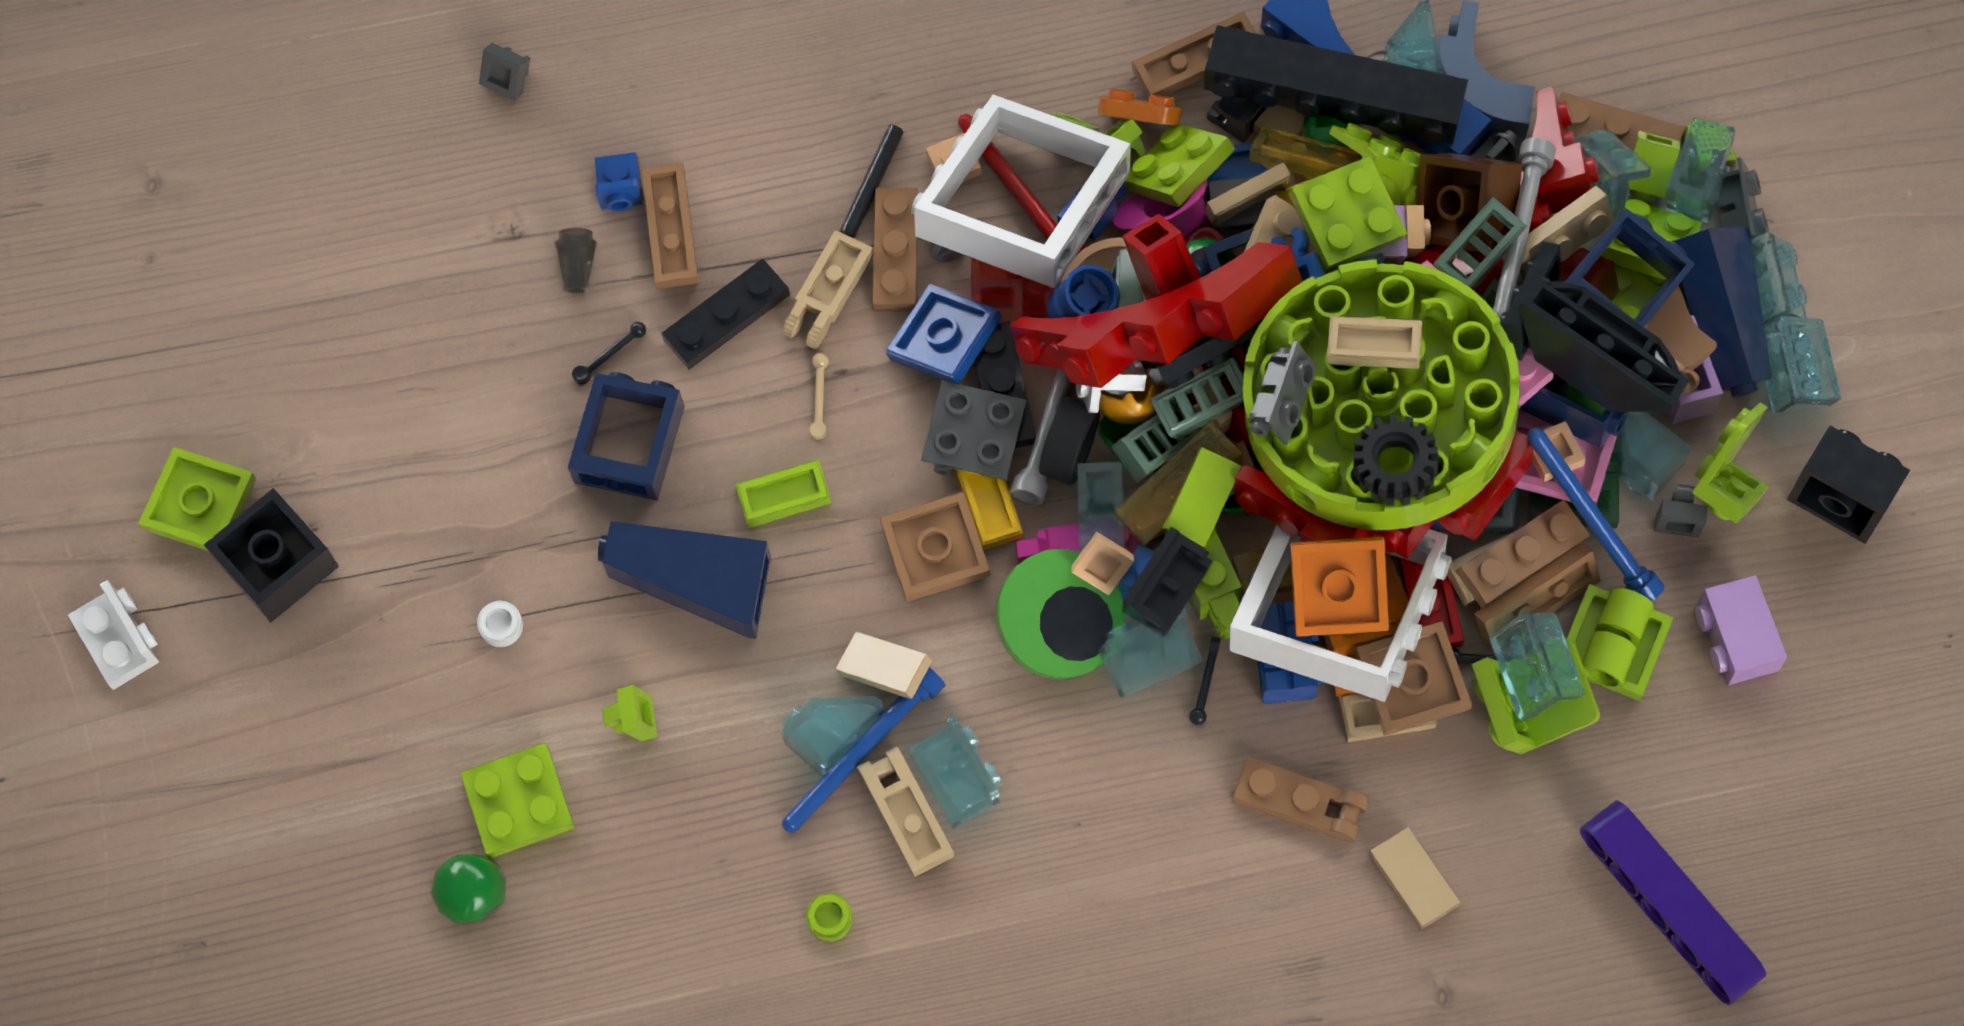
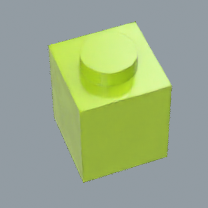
[1623,131,1681,201]

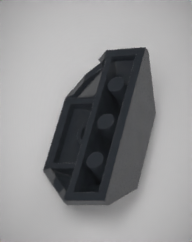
[1518,276,1690,412]

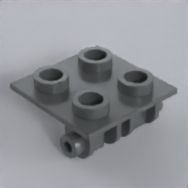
[921,380,1027,481]

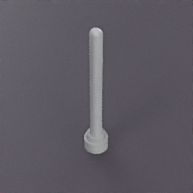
[1493,137,1556,319]
[1009,369,1071,506]

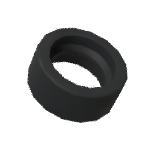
[1039,397,1100,485]

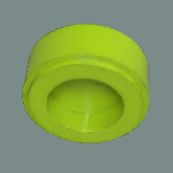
[806,893,853,942]

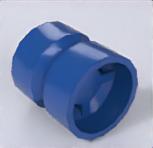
[1046,264,1119,318]

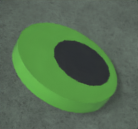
[995,549,1125,680]

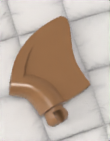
[1644,286,1717,394]

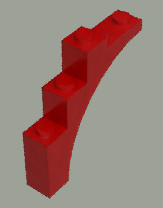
[1401,86,1601,297]
[1122,214,1252,449]
[1009,242,1303,388]
[1235,430,1533,559]

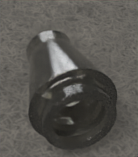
[554,228,597,294]

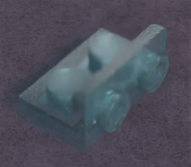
[1575,130,1651,220]
[1751,232,1807,327]
[1764,316,1841,413]
[1098,607,1204,699]
[1489,612,1584,720]
[908,715,1003,828]

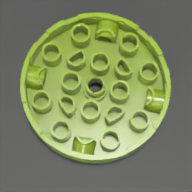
[1242,260,1520,530]

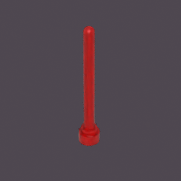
[958,114,1086,255]

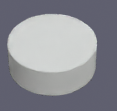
[477,601,523,647]

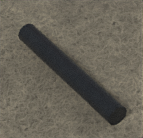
[839,125,904,239]

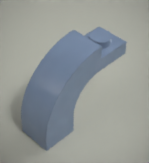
[1435,0,1535,143]

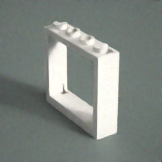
[911,95,1131,288]
[1230,525,1452,702]

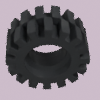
[1353,414,1438,506]

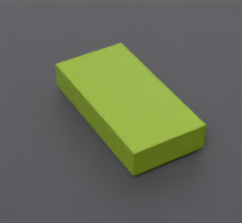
[1162,447,1242,548]
[735,459,832,529]

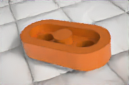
[1098,89,1182,125]

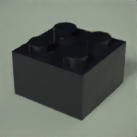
[1787,425,1910,544]
[204,488,339,623]

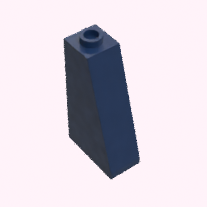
[1672,227,1772,398]
[598,521,771,639]

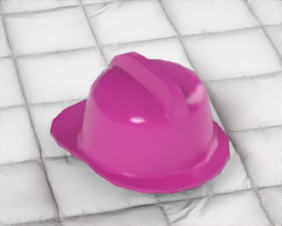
[1112,180,1210,237]

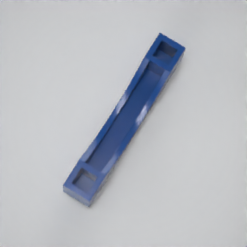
[1261,0,1492,156]

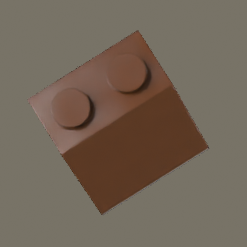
[1416,153,1522,252]

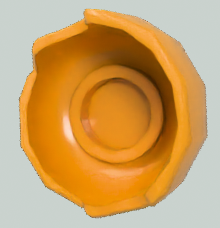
[1099,368,1164,424]

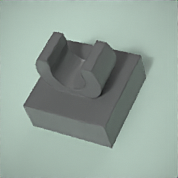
[479,43,531,100]
[1654,484,1708,538]

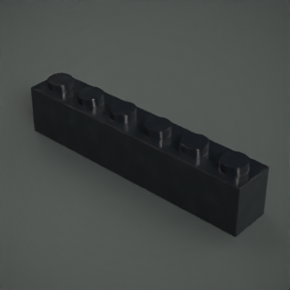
[1204,25,1468,144]

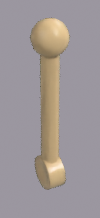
[809,353,829,440]

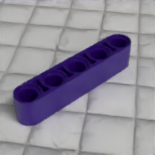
[1580,800,1766,1005]

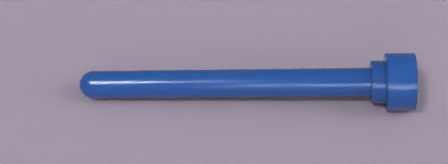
[1527,428,1664,602]
[782,667,946,833]

